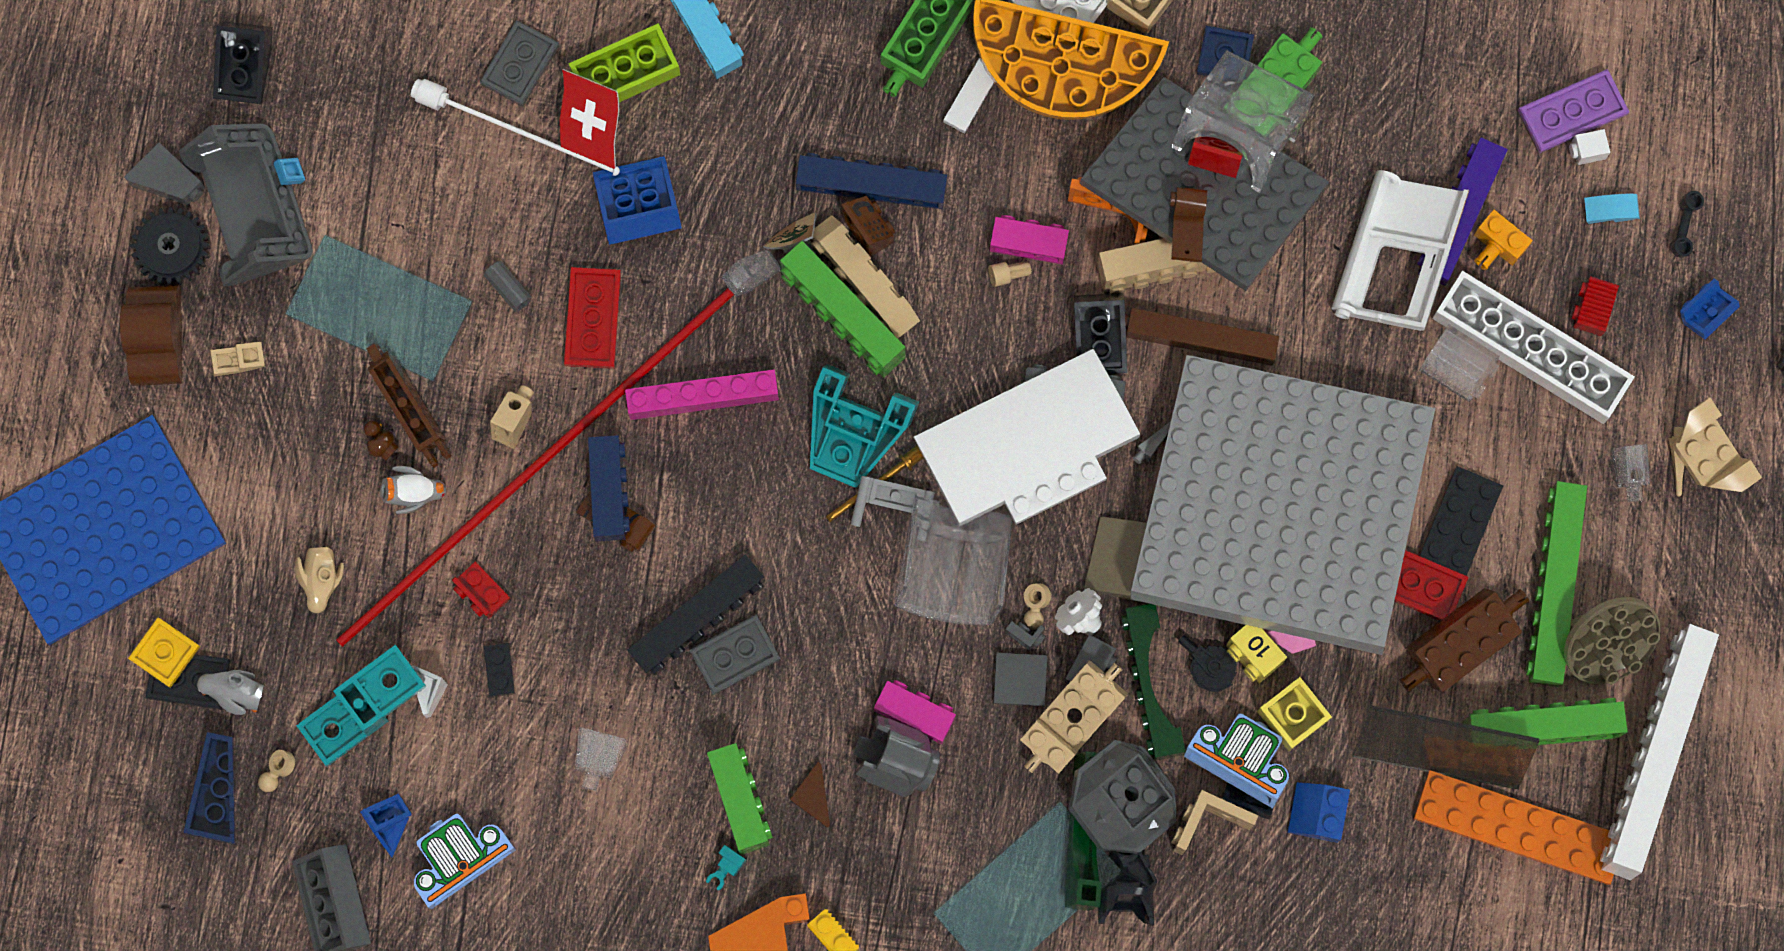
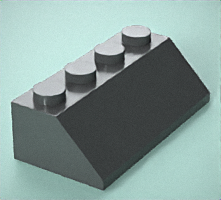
[292,844,371,951]

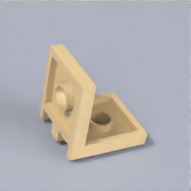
[1171,790,1258,855]

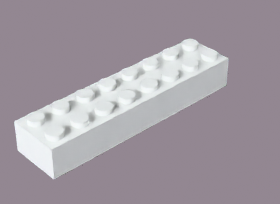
[1432,271,1635,424]

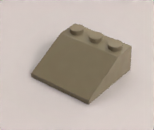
[1084,517,1158,607]

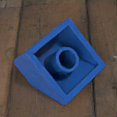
[1287,782,1350,843]

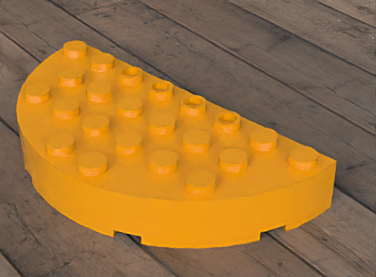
[973,0,1169,120]

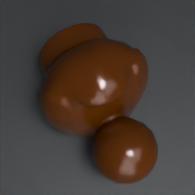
[364,421,399,461]

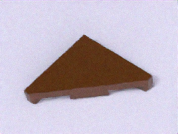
[790,762,830,828]

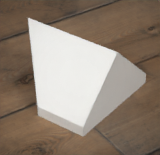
[412,665,448,718]

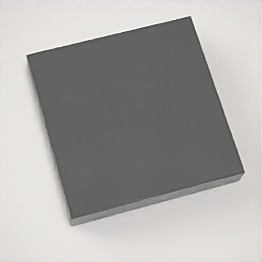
[994,653,1047,707]

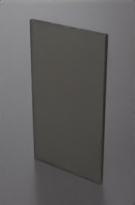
[1353,705,1539,790]

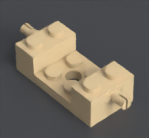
[1020,660,1128,774]

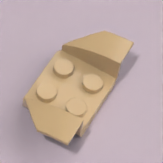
[1672,397,1762,492]

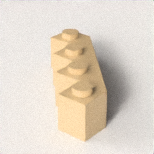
[811,215,920,339]

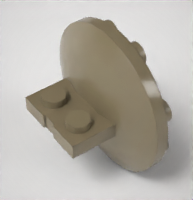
[1564,597,1660,685]

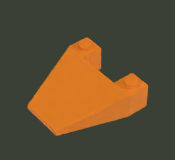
[708,893,810,951]

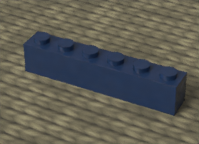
[796,153,947,210]

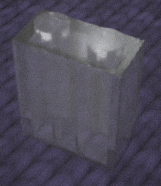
[1419,325,1500,403]

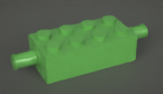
[881,0,974,97]
[1222,27,1322,141]

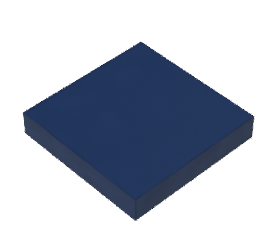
[1197,26,1254,83]

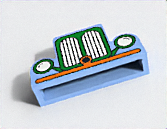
[1184,714,1289,809]
[414,814,516,909]

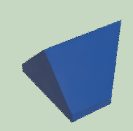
[360,793,412,858]

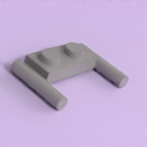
[851,476,935,541]

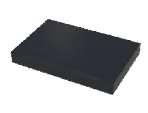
[145,654,231,710]

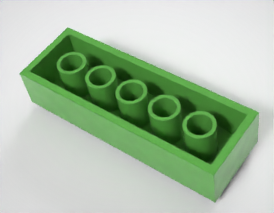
[780,241,905,378]
[1463,698,1628,752]

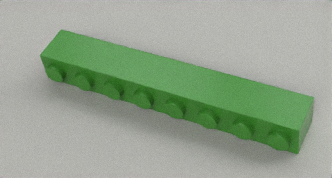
[1526,481,1587,687]

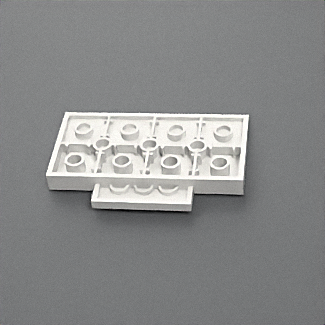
[914,349,1140,526]

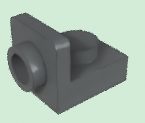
[1005,621,1046,651]

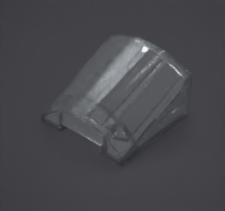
[894,496,1013,625]

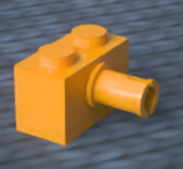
[1474,210,1533,270]

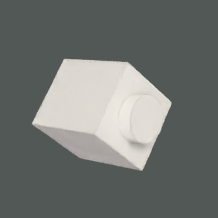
[1569,129,1610,165]

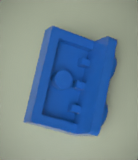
[1680,278,1740,339]

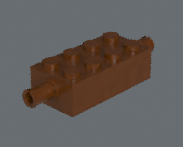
[1399,588,1529,693]

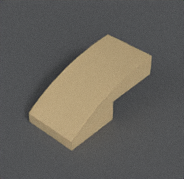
[210,342,265,377]

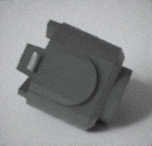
[853,715,940,797]

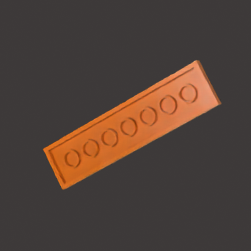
[1413,770,1614,885]

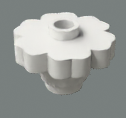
[1055,588,1102,635]

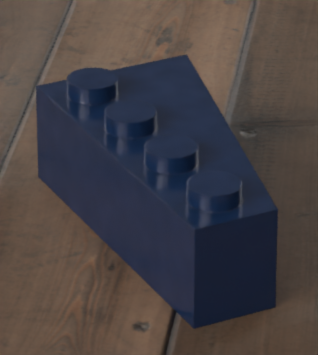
[588,435,630,542]
[183,732,236,845]

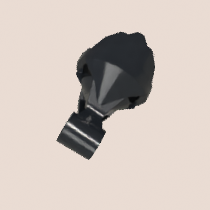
[1098,850,1158,926]

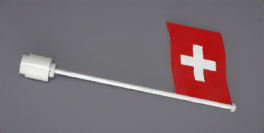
[411,69,620,176]

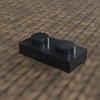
[484,643,516,698]

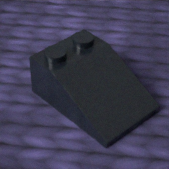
[213,21,273,104]
[1074,293,1127,374]

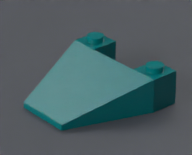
[810,364,919,488]

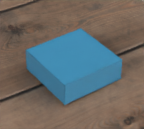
[273,158,305,185]

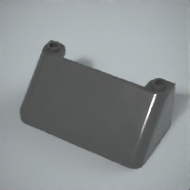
[179,124,313,286]

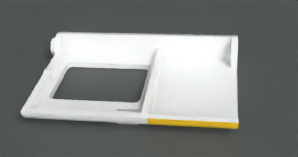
[1332,170,1469,331]

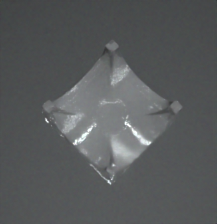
[1171,50,1315,193]

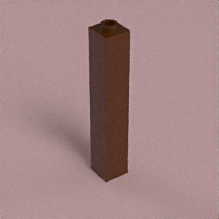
[1125,308,1280,366]

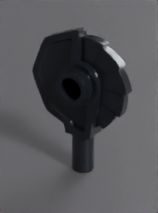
[1178,635,1237,693]

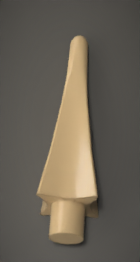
[1668,427,1684,497]

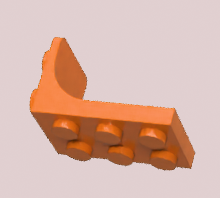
[1068,177,1148,245]

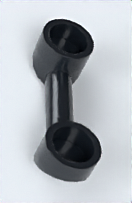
[1670,191,1704,258]

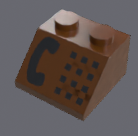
[841,196,895,257]

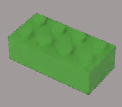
[707,743,773,855]

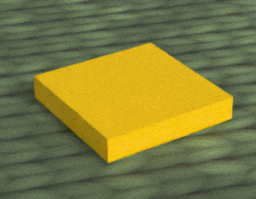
[128,617,201,688]

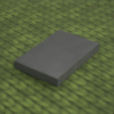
[480,20,559,107]
[690,614,781,695]

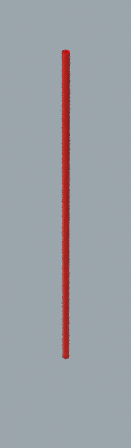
[336,288,734,647]

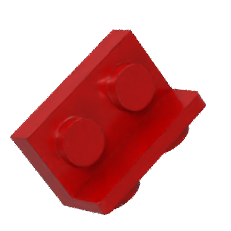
[452,561,511,619]

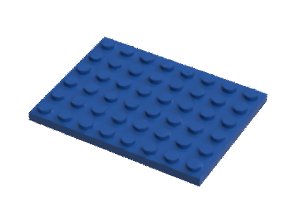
[0,415,226,645]

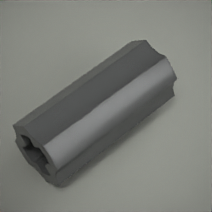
[484,261,532,312]

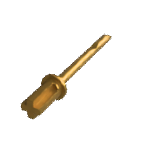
[826,445,924,522]

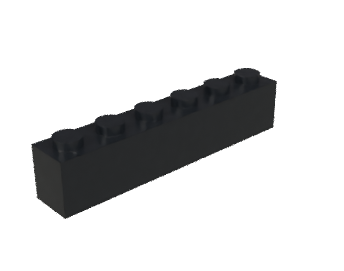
[627,554,765,677]

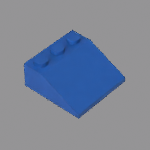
[592,156,682,245]

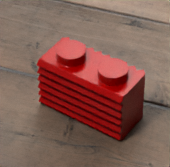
[1571,276,1619,336]

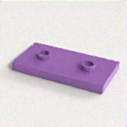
[1518,69,1629,153]

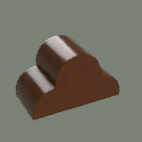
[120,285,182,386]

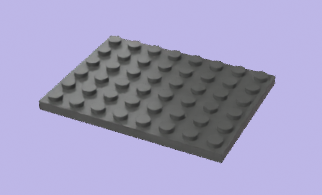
[1080,77,1329,291]

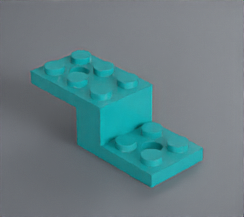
[296,645,427,767]

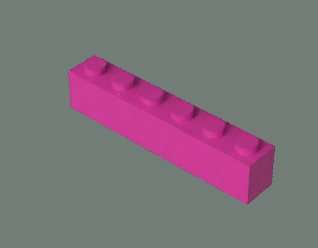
[625,370,779,420]

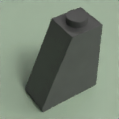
[124,143,205,205]

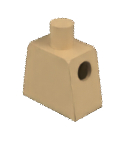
[490,385,534,449]

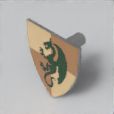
[763,212,817,254]

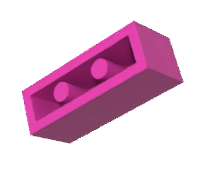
[990,215,1069,265]
[874,680,956,745]

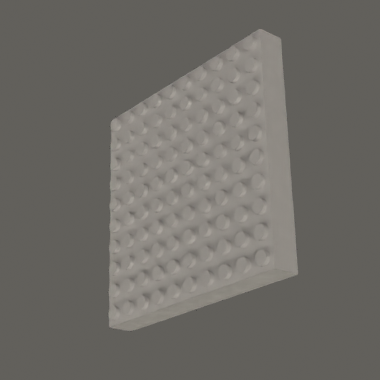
[1131,355,1435,655]

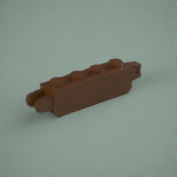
[366,343,452,468]

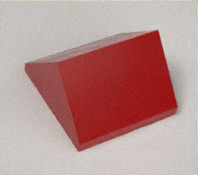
[1188,131,1246,178]

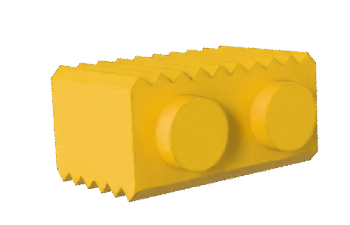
[807,909,859,951]

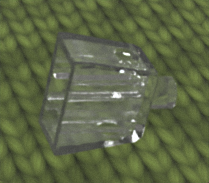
[1612,444,1650,502]
[575,727,629,791]

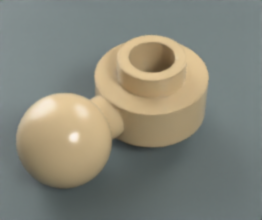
[1023,583,1051,630]
[258,750,295,792]

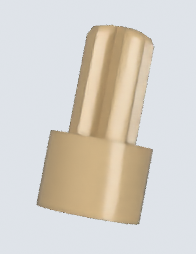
[988,261,1032,287]

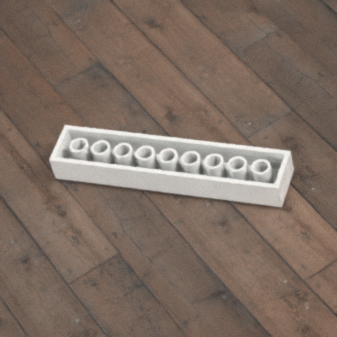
[1600,624,1719,880]

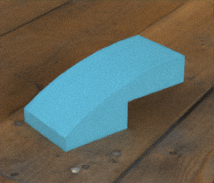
[1584,194,1640,224]

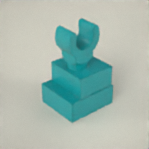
[706,845,747,890]

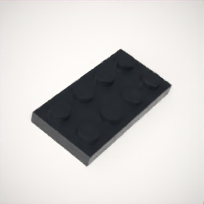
[1419,466,1503,576]

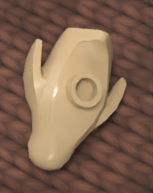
[295,547,344,613]

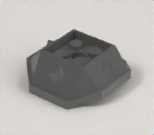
[1068,740,1176,854]

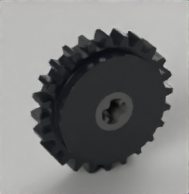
[130,207,211,285]

